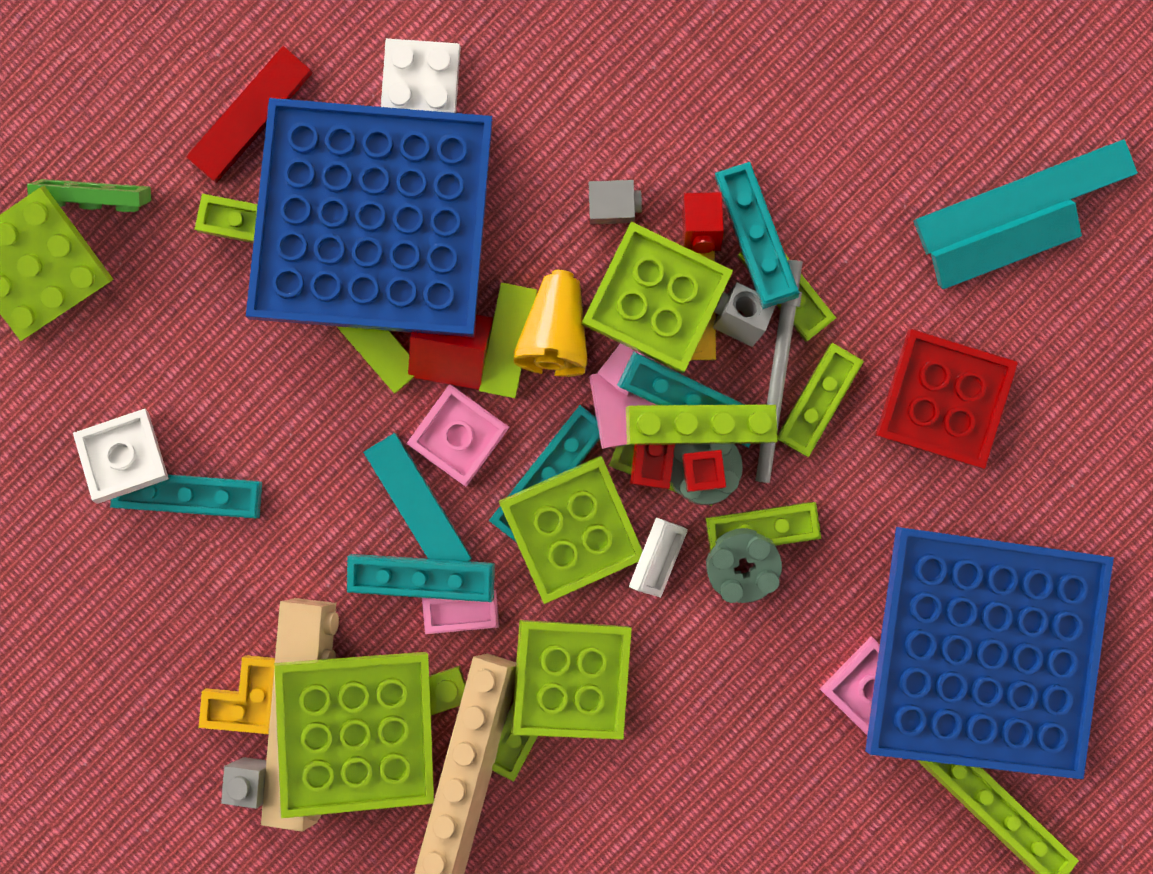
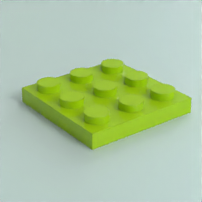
[0,186,114,341]
[582,221,733,373]
[499,456,643,604]
[511,620,632,740]

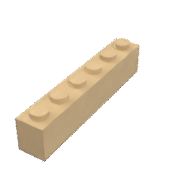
[261,598,339,832]
[414,653,516,874]

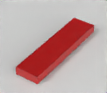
[186,46,313,183]

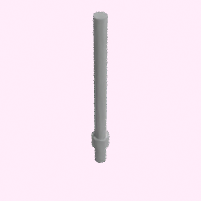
[755,260,803,483]

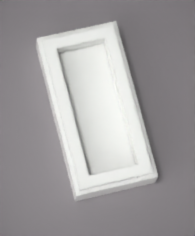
[629,517,688,598]

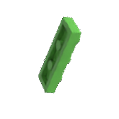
[27,179,151,212]

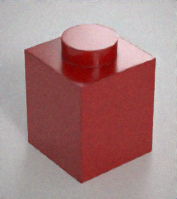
[682,192,724,254]

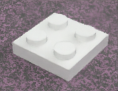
[381,38,461,113]
[73,409,169,504]

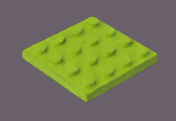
[274,652,434,818]

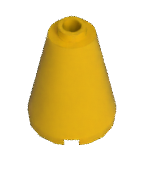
[513,270,588,377]

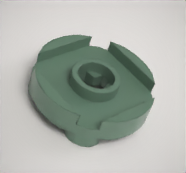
[670,444,743,505]
[706,528,782,603]

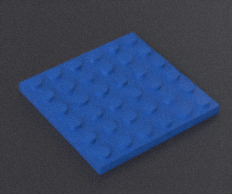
[246,98,493,337]
[865,527,1114,780]

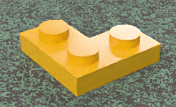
[198,655,275,734]

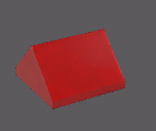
[408,315,494,390]

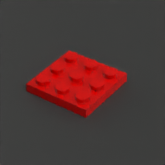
[875,329,1018,469]

